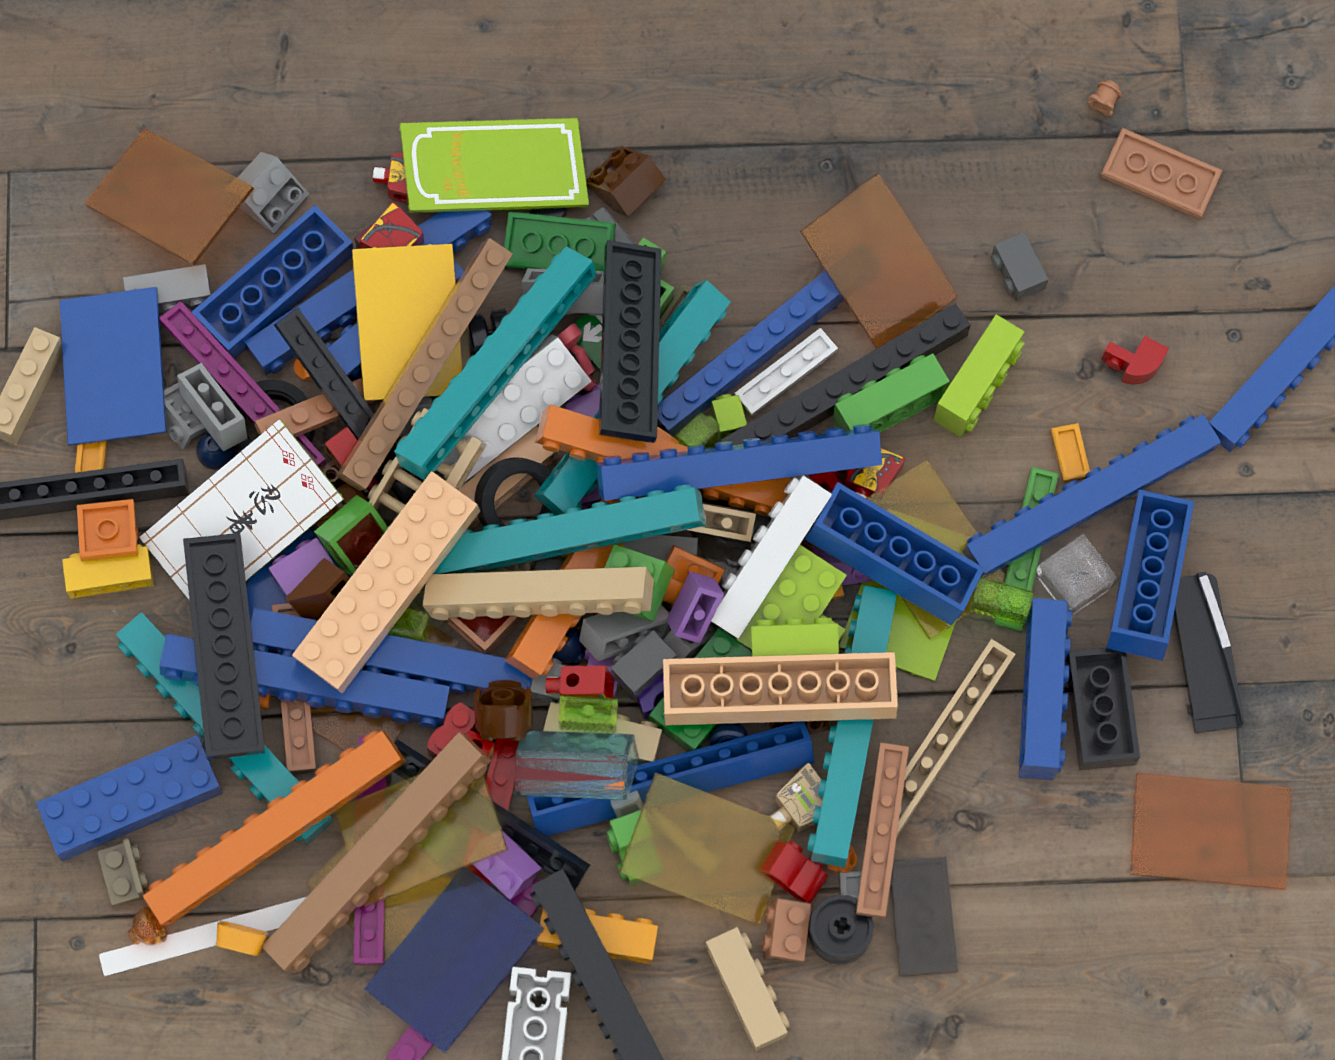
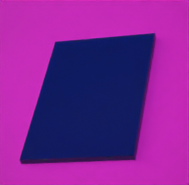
[364,866,544,1053]

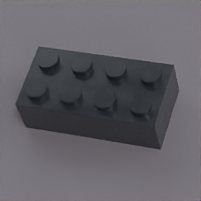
[1065,648,1140,770]

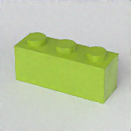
[751,618,839,656]

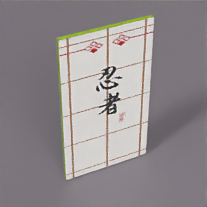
[139,419,344,599]

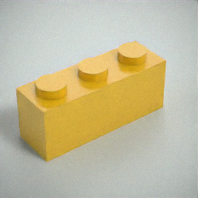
[62,544,155,599]

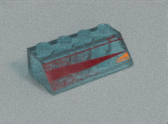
[515,731,639,800]

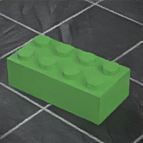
[832,354,950,433]

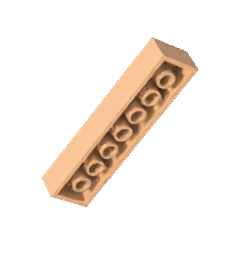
[292,471,480,694]
[663,652,898,725]

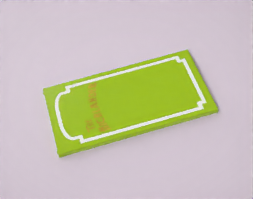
[399,118,589,213]

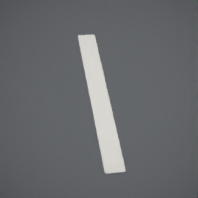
[99,897,307,976]

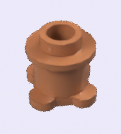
[1088,80,1122,117]

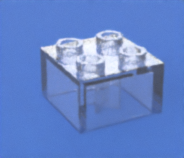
[1035,534,1118,616]

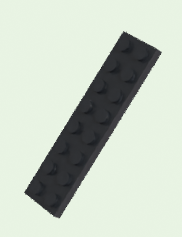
[599,240,661,443]
[183,533,265,760]

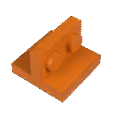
[77,499,141,561]

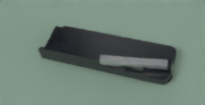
[1174,572,1244,734]

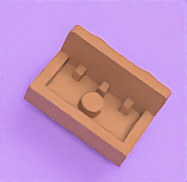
[761,898,811,963]

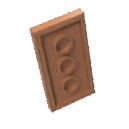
[1100,128,1223,220]

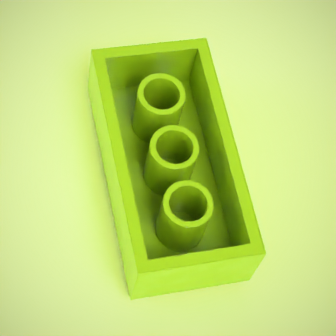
[933,315,1025,438]
[737,545,847,649]

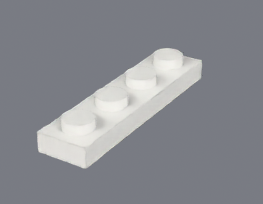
[734,328,838,417]

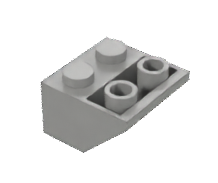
[225,152,309,233]

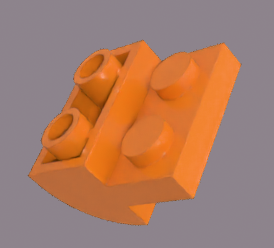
[662,545,725,605]

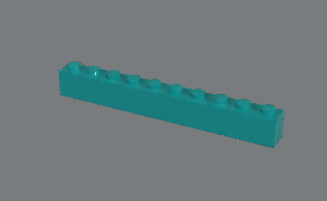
[394,246,597,480]
[534,280,730,516]
[433,485,706,574]
[807,585,897,868]
[116,612,333,845]

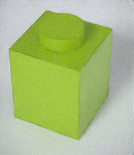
[711,394,747,440]

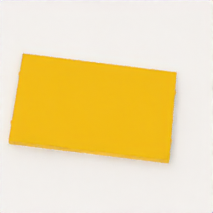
[352,244,462,401]

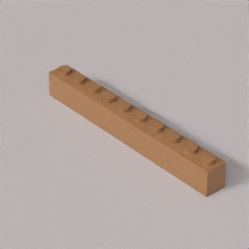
[336,238,513,491]
[262,732,491,974]

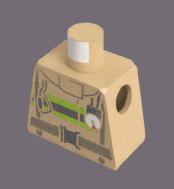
[768,763,823,832]

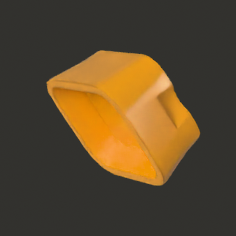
[216,921,269,956]

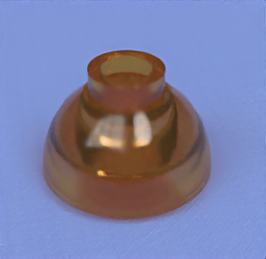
[128,906,168,945]

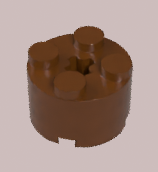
[474,680,533,741]

